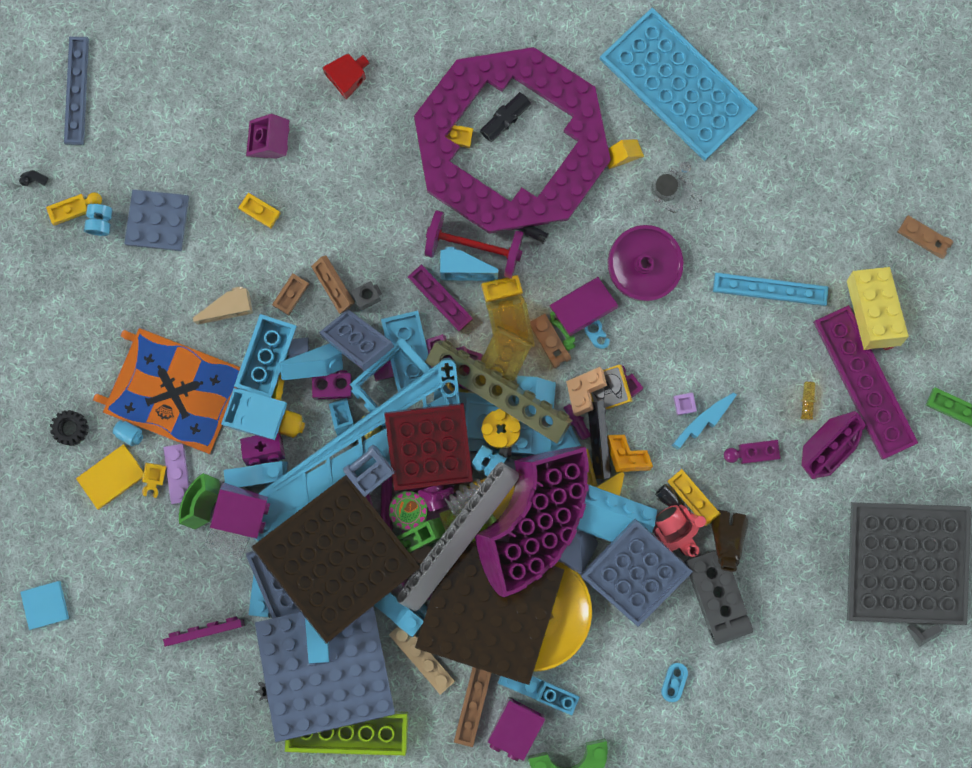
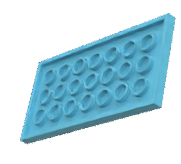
[600,8,758,161]

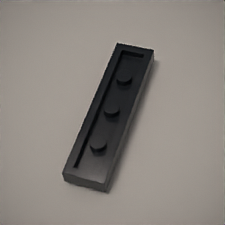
[588,401,611,479]

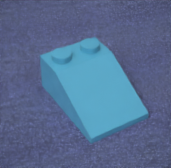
[440,247,498,281]

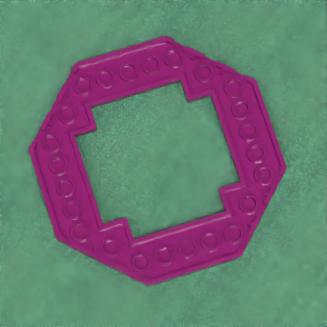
[414,47,611,234]

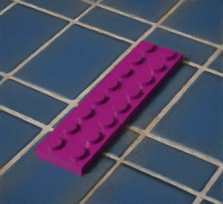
[813,305,918,460]

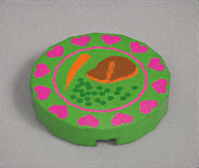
[389,491,428,530]

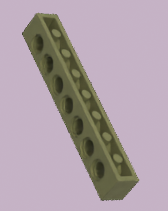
[425,340,573,444]

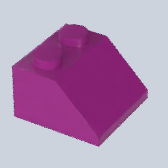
[246,113,290,159]

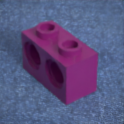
[312,370,353,400]

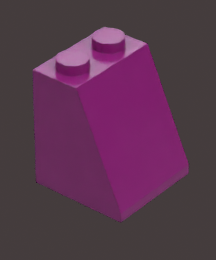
[210,483,270,539]
[487,697,545,762]

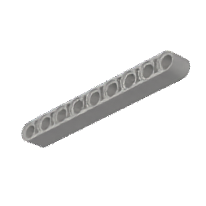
[397,462,519,611]

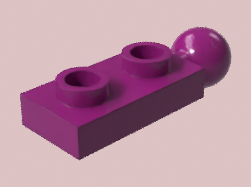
[724,440,781,464]

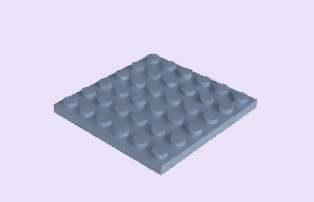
[255,606,395,743]

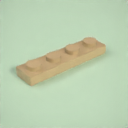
[389,627,455,695]

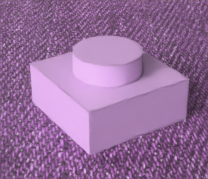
[673,393,697,416]

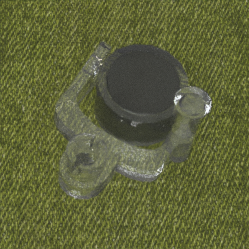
[651,162,702,213]

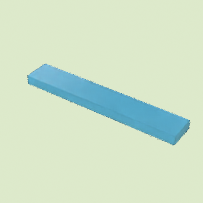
[713,273,829,306]

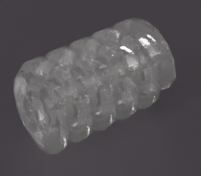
[444,479,482,517]

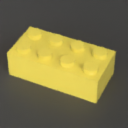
[847,267,909,350]

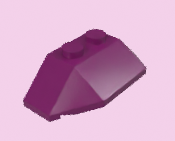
[801,411,866,479]

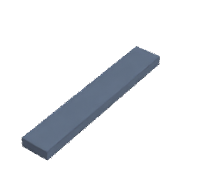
[64,37,89,145]

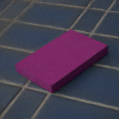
[550,277,618,336]

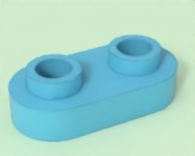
[661,663,688,702]

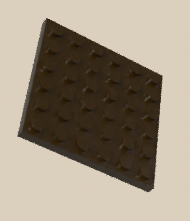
[251,475,420,644]
[415,540,565,685]

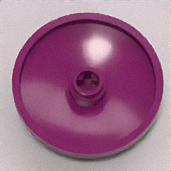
[608,225,684,302]

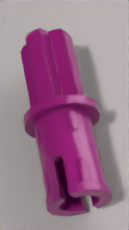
[563,404,591,440]

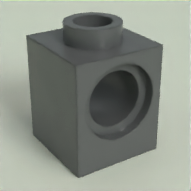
[351,281,382,311]

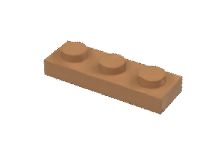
[311,255,355,314]

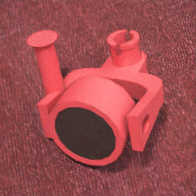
[653,505,706,557]

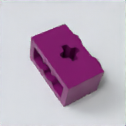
[240,432,285,466]

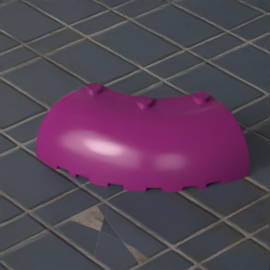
[475,447,589,597]

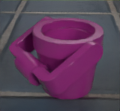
[418,484,454,511]

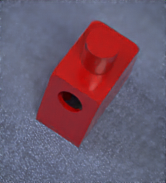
[322,54,370,100]

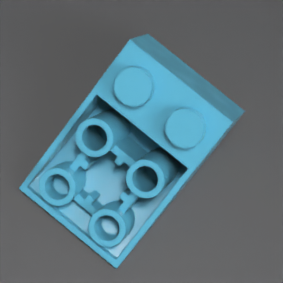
[221,388,287,440]

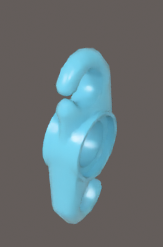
[584,320,610,349]

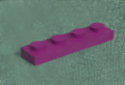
[408,264,473,332]
[163,616,245,647]

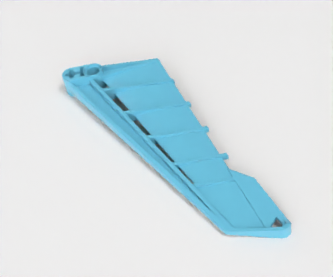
[254,358,460,540]

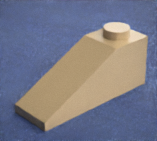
[193,287,253,325]

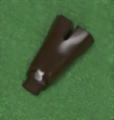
[710,510,749,572]

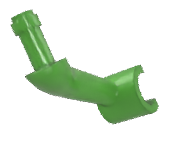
[549,312,575,351]

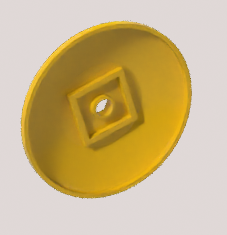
[534,561,592,672]

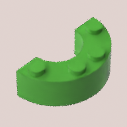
[528,738,608,768]

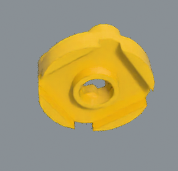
[481,409,521,449]

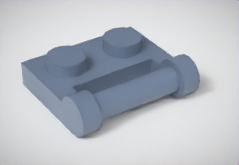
[343,444,395,497]

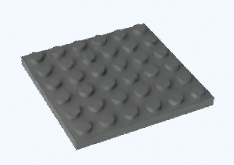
[847,502,971,625]

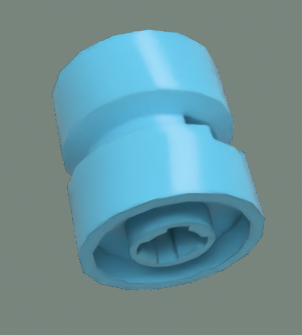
[84,204,113,236]
[471,445,507,476]

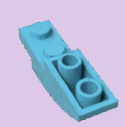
[498,675,580,715]

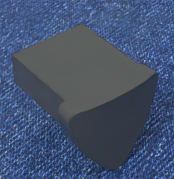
[907,623,942,647]

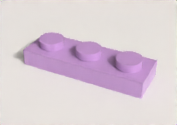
[163,444,190,504]

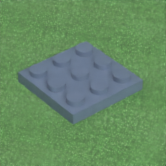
[124,189,189,251]

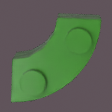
[179,473,220,530]

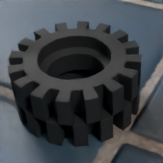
[50,410,89,446]

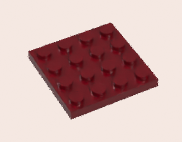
[384,403,473,491]

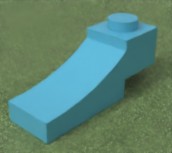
[223,461,284,488]
[374,592,424,637]

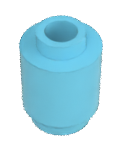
[113,420,143,447]

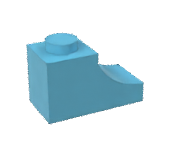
[329,398,355,436]

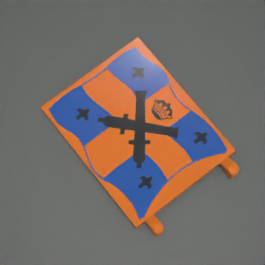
[93,328,241,454]

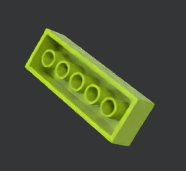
[285,711,408,756]

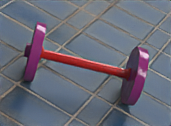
[424,210,524,279]

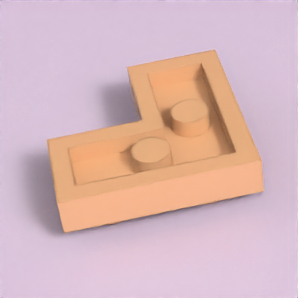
[566,367,607,416]

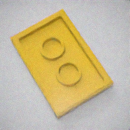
[76,444,144,510]

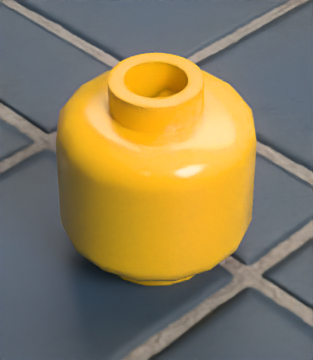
[278,410,305,438]

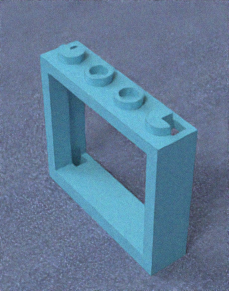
[350,337,451,428]

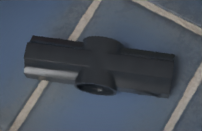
[480,92,531,142]

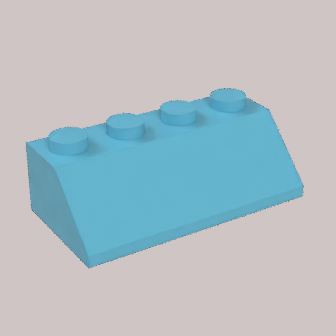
[234,314,297,398]
[511,376,556,457]
[577,484,657,542]

